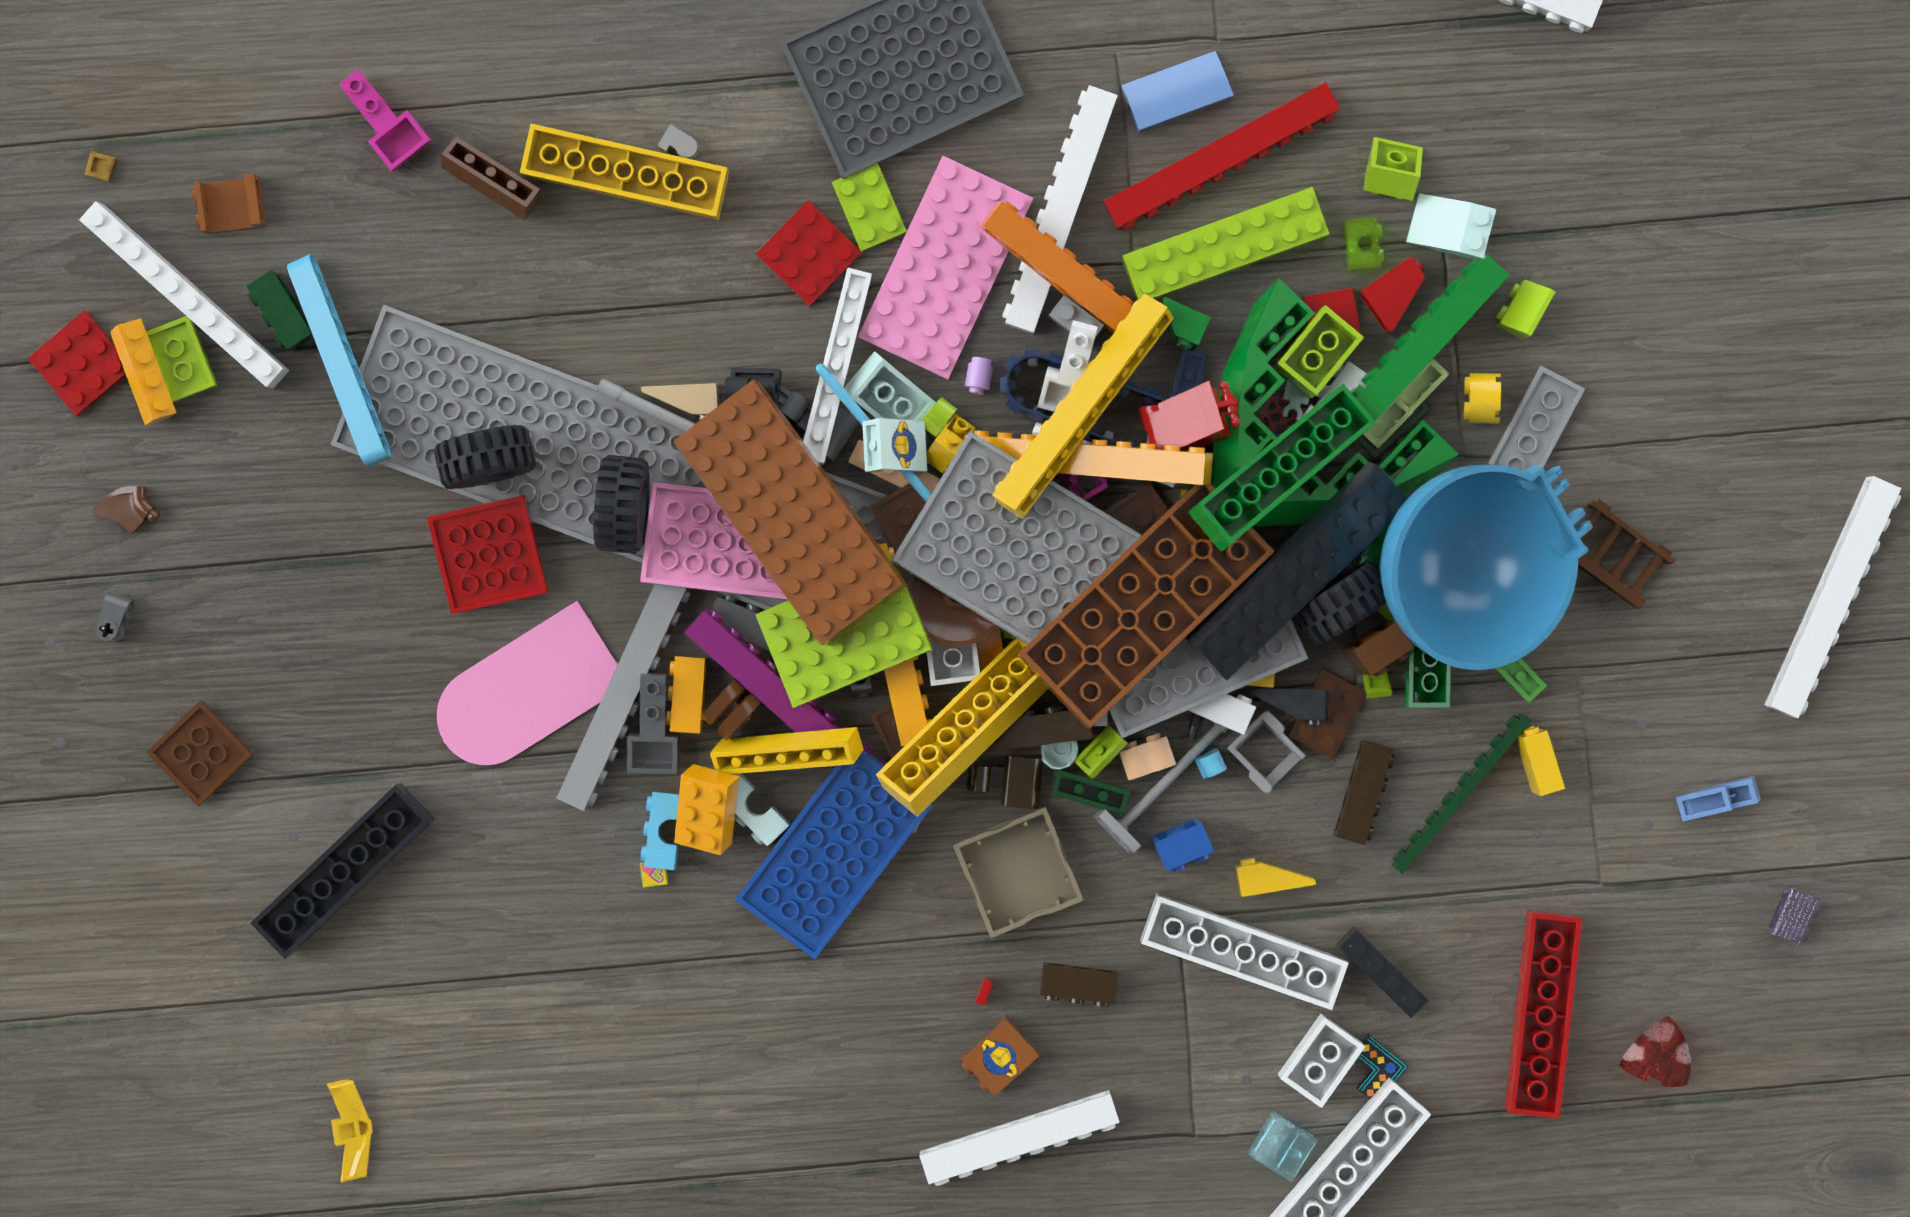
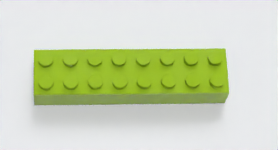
[1121,187,1329,301]

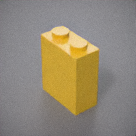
[1516,725,1565,796]

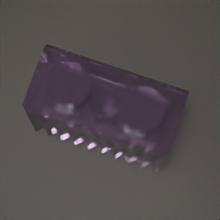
[1767,886,1820,946]

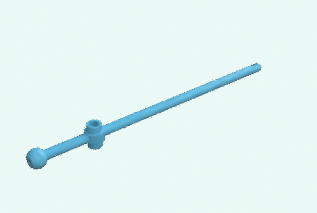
[816,363,932,502]

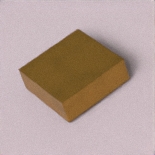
[84,151,117,183]

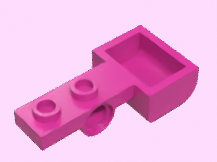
[339,69,432,172]

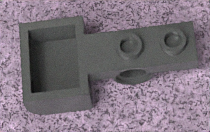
[778,385,860,465]
[627,673,680,774]

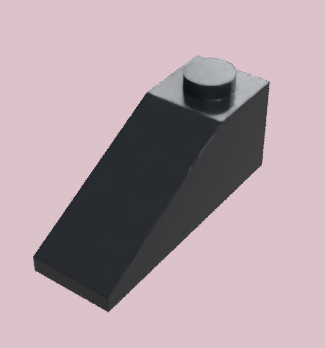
[1250,688,1329,726]

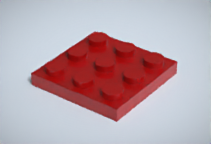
[756,200,862,307]
[27,310,126,416]

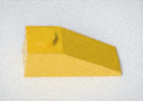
[1235,858,1316,897]

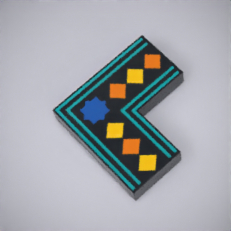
[1356,1034,1408,1099]

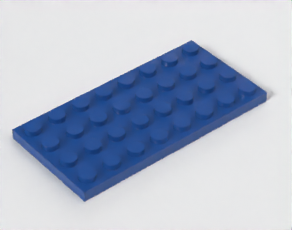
[735,750,934,959]

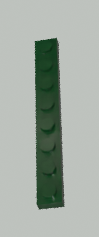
[1391,713,1532,874]

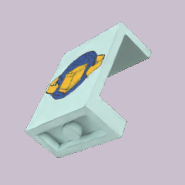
[862,418,927,474]

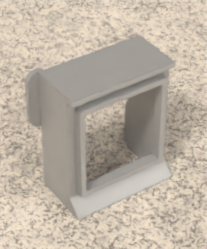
[1226,711,1305,793]

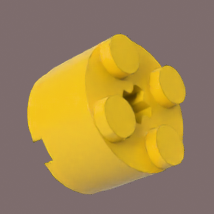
[1463,373,1501,424]

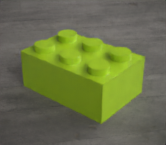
[1273,305,1364,398]

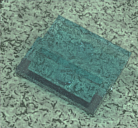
[1246,1111,1318,1182]

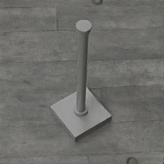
[1093,722,1227,853]

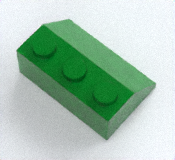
[1406,638,1451,708]

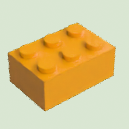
[674,764,739,855]

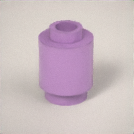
[965,357,993,395]

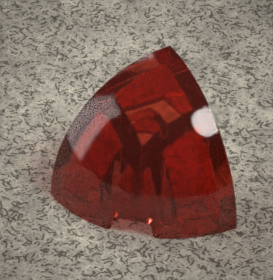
[1619,1016,1691,1087]

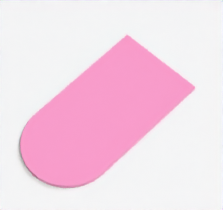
[437,601,618,765]

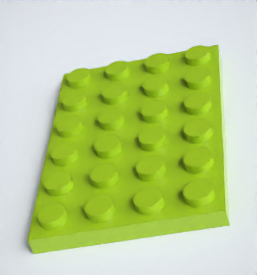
[755,556,933,708]

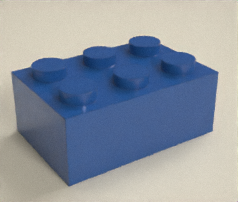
[1151,817,1214,873]

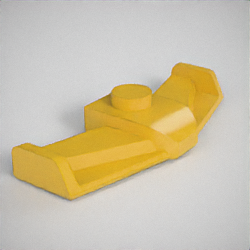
[327,1080,373,1183]

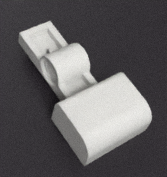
[1038,320,1098,412]

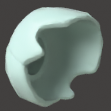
[1041,741,1079,770]

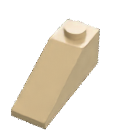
[641,383,719,420]

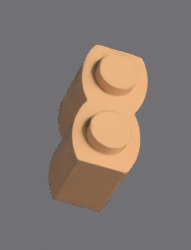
[1119,733,1176,780]

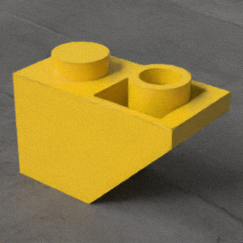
[926,414,975,473]

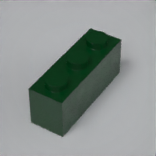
[246,270,314,351]
[1050,769,1131,815]

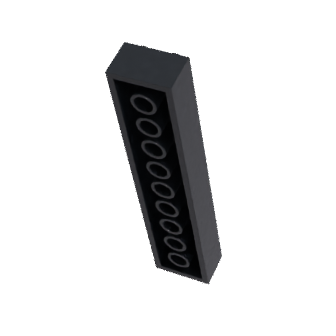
[1185,462,1407,681]

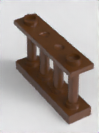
[1578,500,1675,609]

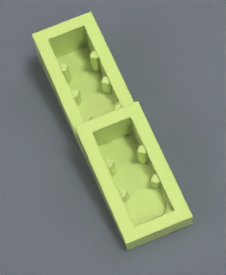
[1363,358,1449,448]

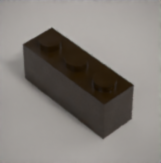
[1040,962,1118,1007]

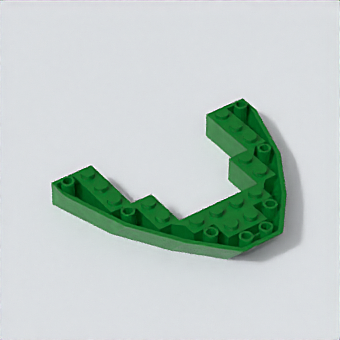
[1213,278,1459,526]

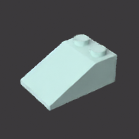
[1406,193,1496,260]
[844,351,936,421]

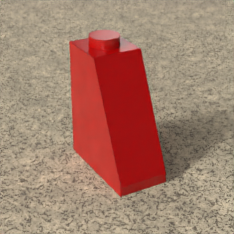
[1358,257,1425,334]

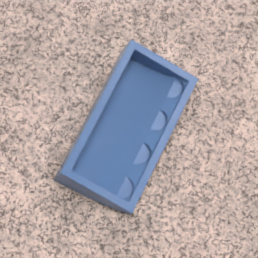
[1121,51,1234,133]

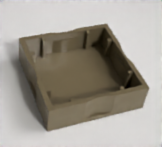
[953,805,1084,938]

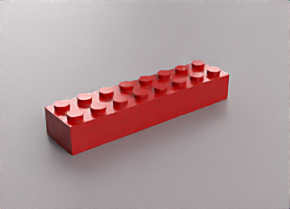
[1504,910,1582,1119]

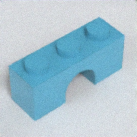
[641,792,679,870]

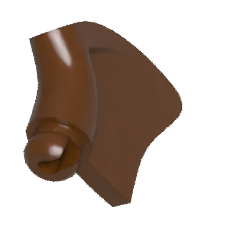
[92,486,160,534]

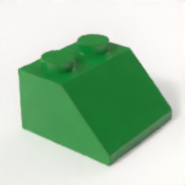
[1161,297,1211,350]

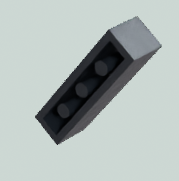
[1336,927,1429,1018]

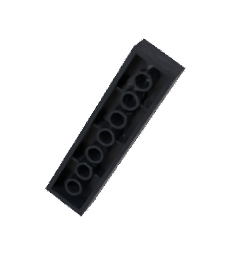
[251,783,435,959]

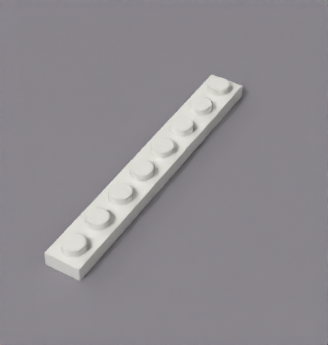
[803,268,872,465]

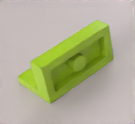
[1074,725,1128,779]

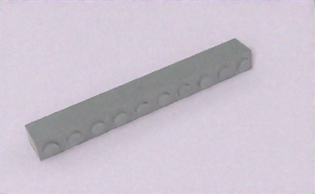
[556,584,692,811]

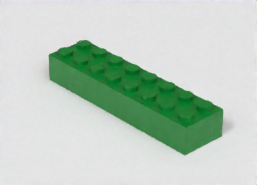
[1350,254,1510,421]
[1188,384,1376,552]

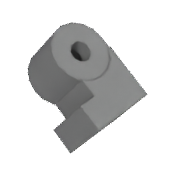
[657,124,699,159]

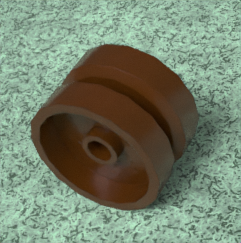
[701,679,762,741]

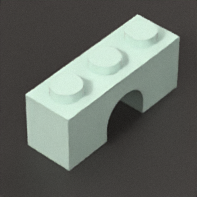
[733,773,791,846]

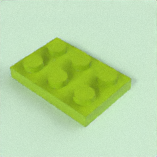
[832,163,907,252]
[146,316,218,403]

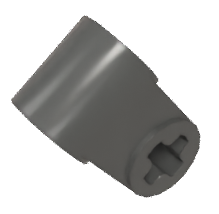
[95,592,134,642]

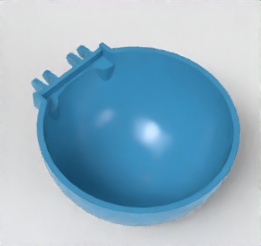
[1380,464,1593,670]

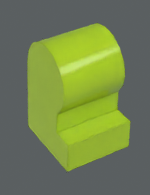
[921,397,957,438]

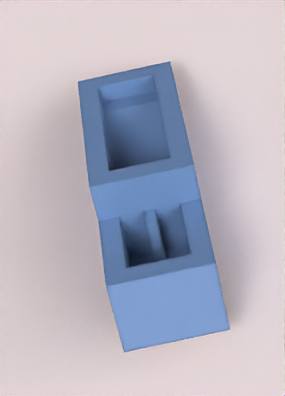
[1676,776,1761,821]

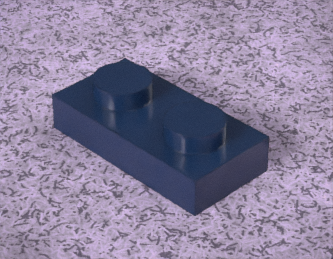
[1172,348,1207,396]

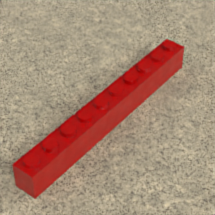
[1103,82,1340,231]

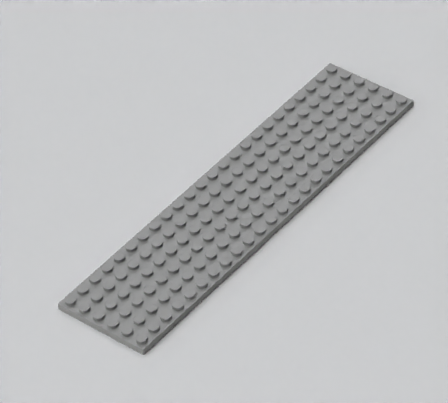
[331,305,911,610]

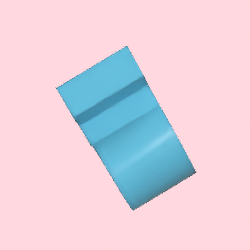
[1195,748,1227,779]

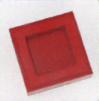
[976,976,993,1006]

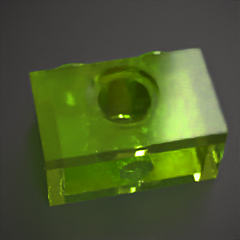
[1343,217,1384,272]

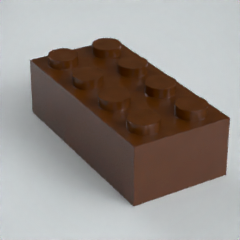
[1342,621,1414,677]

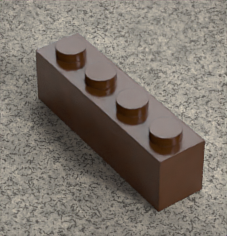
[441,136,540,221]

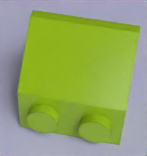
[1364,137,1423,201]
[1496,280,1556,340]

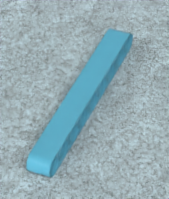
[287,254,392,467]

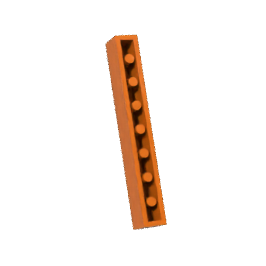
[978,201,1134,334]

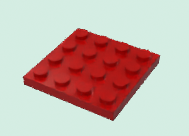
[427,495,549,614]

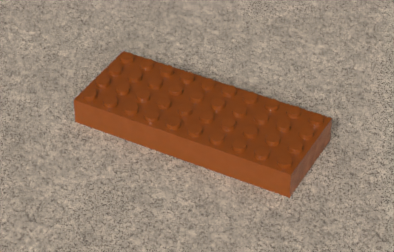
[673,380,908,646]
[1016,484,1274,728]

